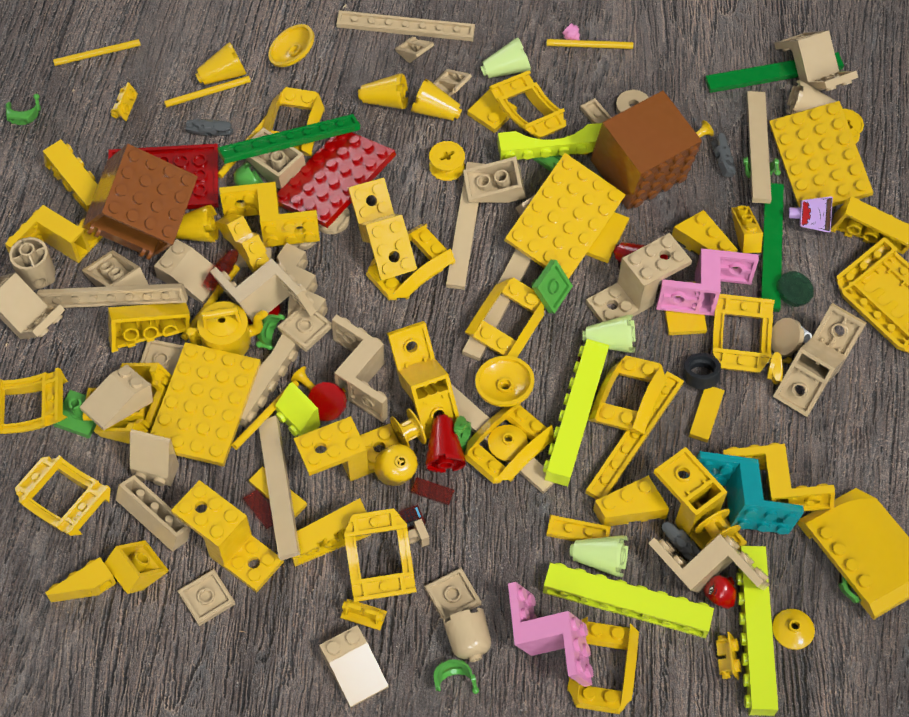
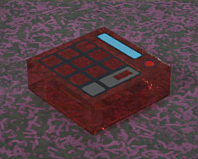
[399,505,425,531]

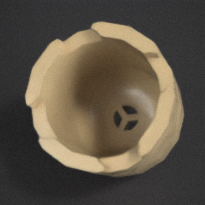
[443,608,491,662]

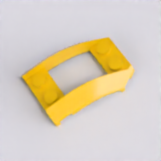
[489,70,566,139]
[263,87,325,157]
[366,223,455,300]
[465,277,544,357]
[712,294,775,373]
[588,355,667,435]
[0,368,68,434]
[464,403,556,484]
[15,455,111,536]
[344,508,417,602]
[567,617,639,714]

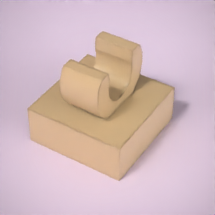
[408,519,429,547]

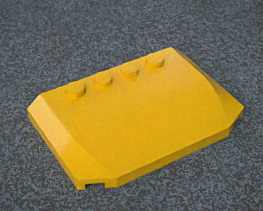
[836,237,909,353]
[797,488,909,620]

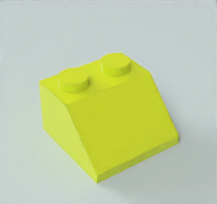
[275,382,320,437]

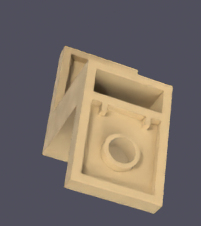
[774,30,858,91]
[586,233,692,323]
[210,258,317,322]
[0,272,65,340]
[773,303,867,417]
[332,314,388,422]
[648,534,770,593]

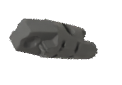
[186,119,233,136]
[711,133,736,177]
[661,521,701,561]

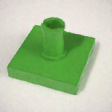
[531,259,573,314]
[53,390,96,439]

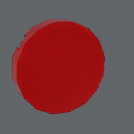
[308,382,347,421]

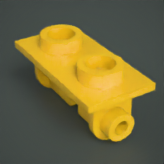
[111,82,138,121]
[340,599,387,631]
[716,632,742,679]

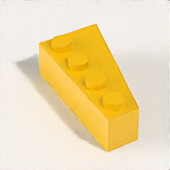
[43,139,98,212]
[831,196,909,254]
[108,303,190,353]
[291,498,371,567]

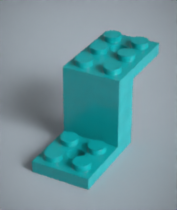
[686,451,804,535]

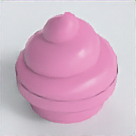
[562,23,580,40]

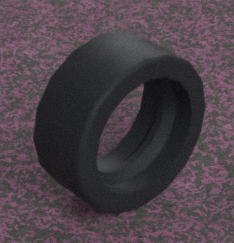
[683,353,721,389]

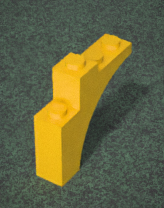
[216,213,269,273]

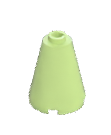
[480,38,531,78]
[583,314,636,353]
[570,535,628,577]

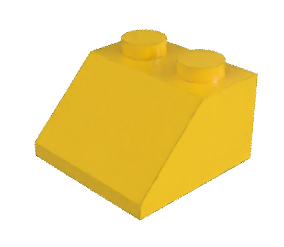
[105,540,169,594]

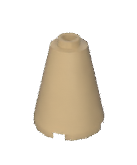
[786,80,836,115]

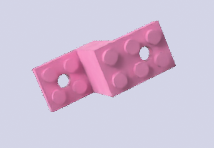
[656,248,759,316]
[508,582,593,687]

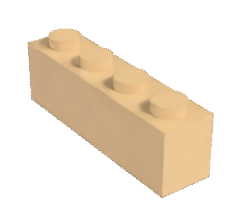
[116,475,191,552]

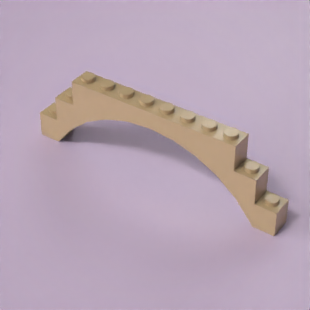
[239,243,328,428]

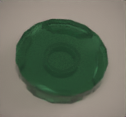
[776,271,814,307]

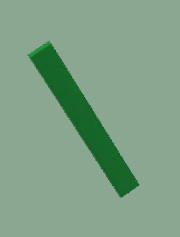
[705,52,844,93]
[218,114,361,164]
[761,183,784,312]

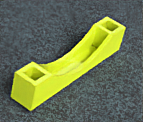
[497,123,602,160]

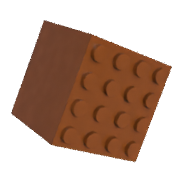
[591,90,702,210]
[82,144,198,260]

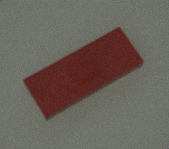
[411,477,455,505]
[243,489,273,529]

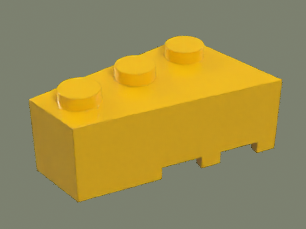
[593,475,669,526]

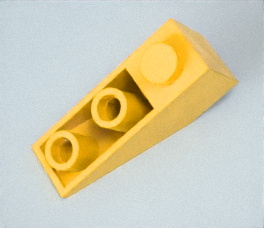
[731,205,763,253]
[45,557,117,602]

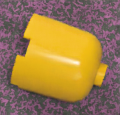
[374,444,418,486]

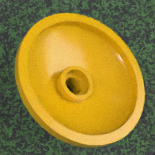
[268,24,315,67]
[475,356,534,407]

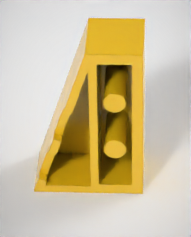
[672,210,738,255]

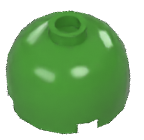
[233,162,264,186]

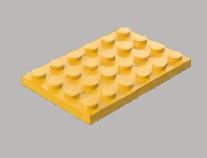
[769,101,873,208]
[504,153,626,279]
[150,342,261,467]

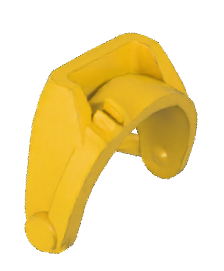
[766,352,792,385]

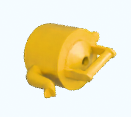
[186,301,268,356]

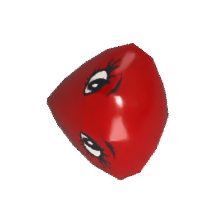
[703,575,737,609]

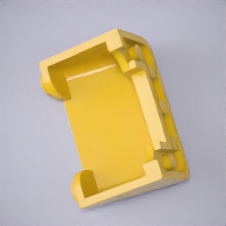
[94,363,172,444]

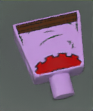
[789,197,833,232]

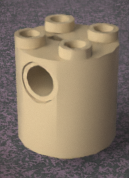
[9,237,56,291]

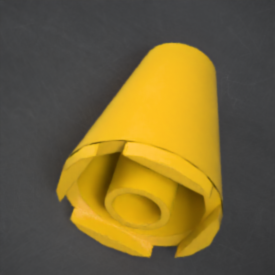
[195,42,247,85]
[358,73,408,109]
[411,79,462,121]
[175,205,219,243]

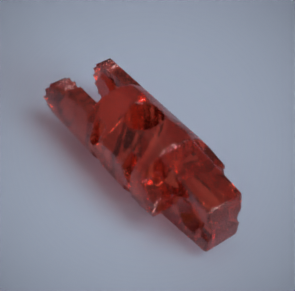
[202,249,239,292]

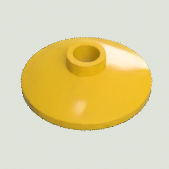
[488,425,528,461]
[772,609,815,650]

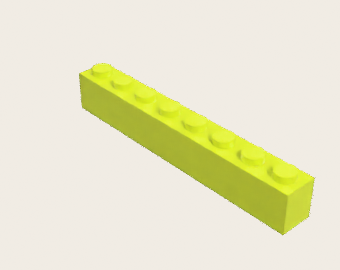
[543,339,609,487]
[735,546,778,716]
[543,563,714,638]

